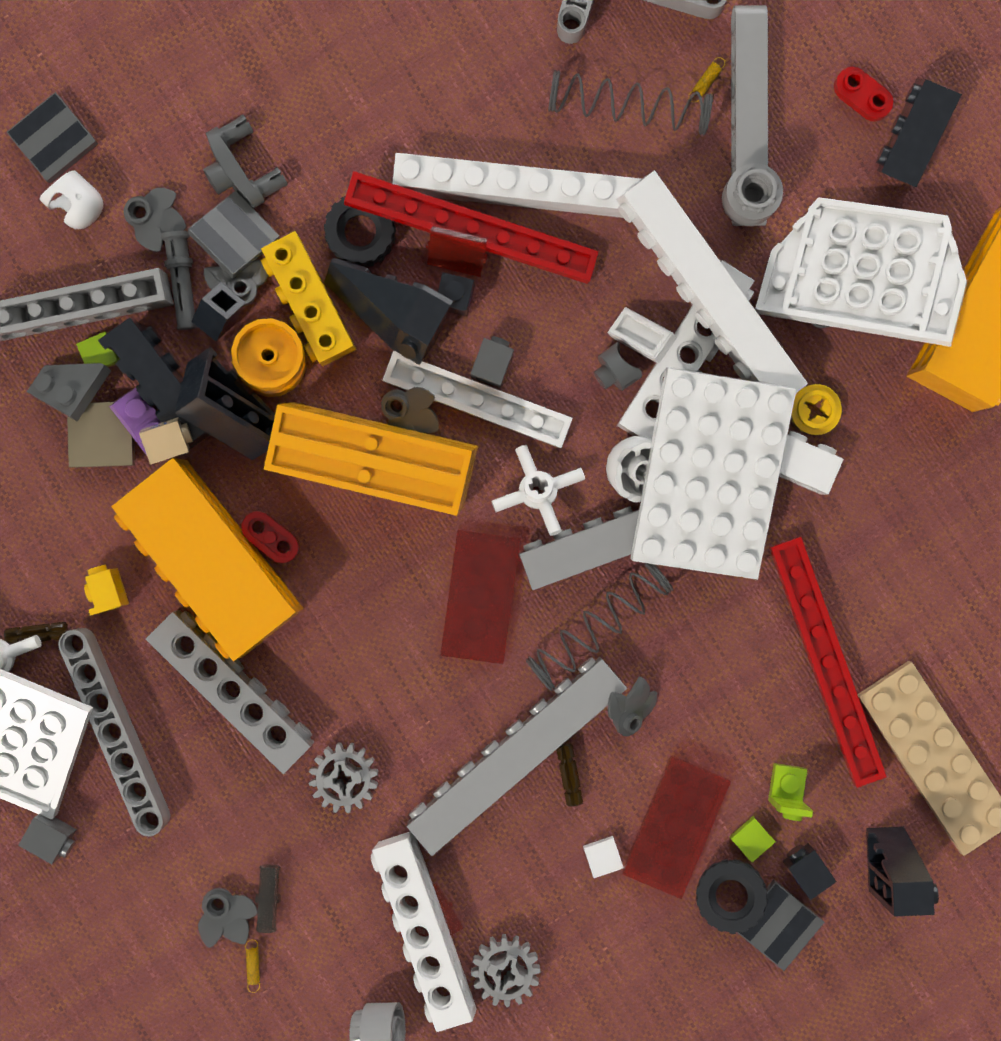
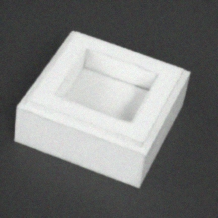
[583,836,624,878]

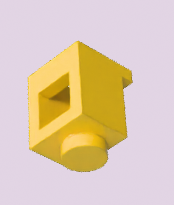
[84,564,129,616]

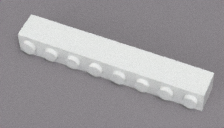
[392,153,641,218]
[616,170,808,393]

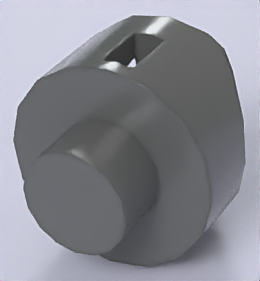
[593,342,642,391]

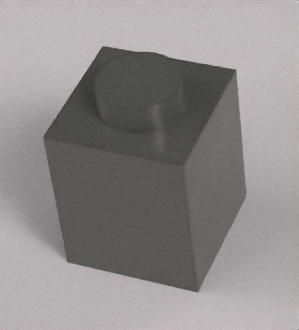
[470,336,514,388]
[18,814,77,864]

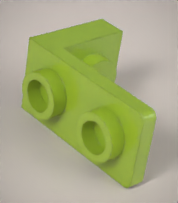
[768,763,813,821]

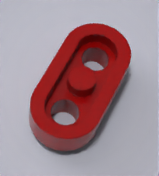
[834,67,893,122]
[241,511,300,563]

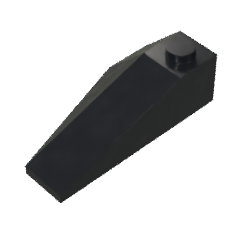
[324,258,453,365]

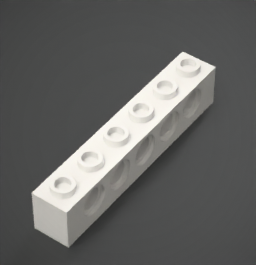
[617,260,755,439]
[371,832,477,1032]

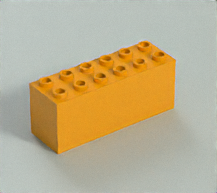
[906,207,1001,412]
[264,402,478,516]
[111,458,304,662]

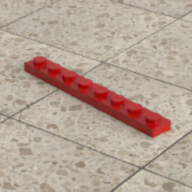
[344,171,599,284]
[769,537,887,788]

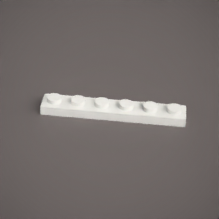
[382,351,573,448]

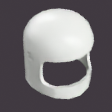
[40,170,103,229]

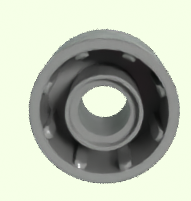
[722,163,783,226]
[350,1002,406,1041]

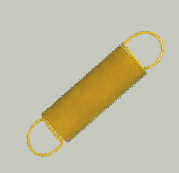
[689,57,725,102]
[245,939,260,993]

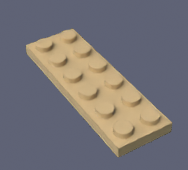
[858,661,1001,856]

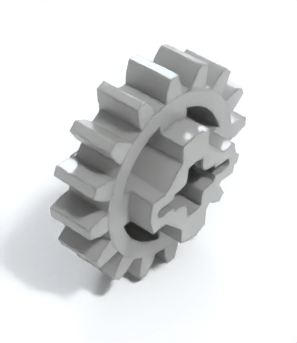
[309,742,379,813]
[471,934,540,1007]

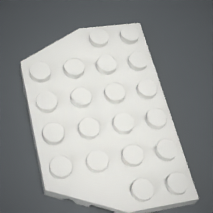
[755,197,967,347]

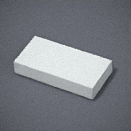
[607,307,677,364]

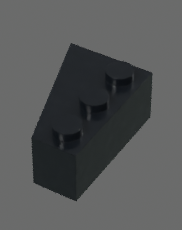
[876,79,962,187]
[174,347,275,460]
[866,826,939,917]

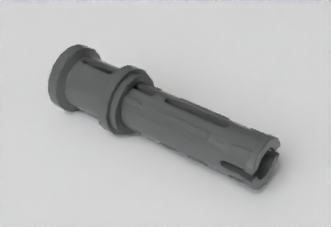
[161,231,198,330]

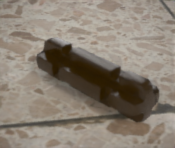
[4,622,69,645]
[556,743,583,807]

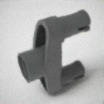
[203,114,288,209]

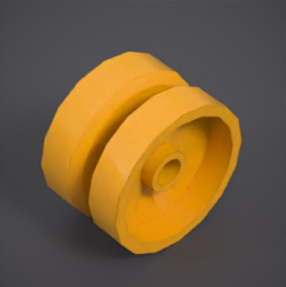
[231,318,306,397]

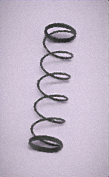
[548,70,713,136]
[526,563,674,691]

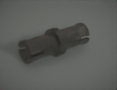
[255,864,281,933]

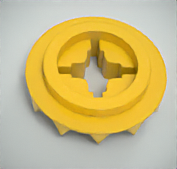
[791,384,842,435]

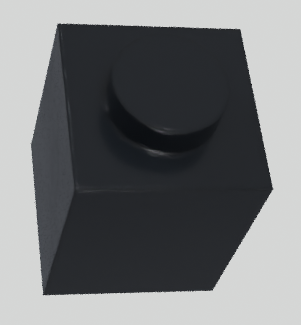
[438,272,475,317]
[191,282,246,342]
[783,843,837,900]

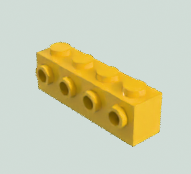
[260,231,357,366]

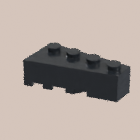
[98,318,210,450]

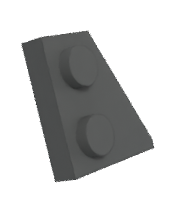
[27,363,111,421]

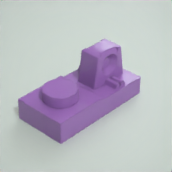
[109,387,161,455]

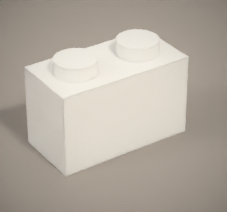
[779,431,844,495]

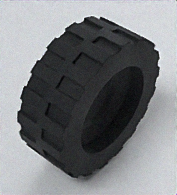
[324,196,396,267]
[696,859,768,934]

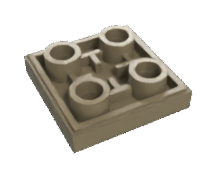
[67,402,135,468]

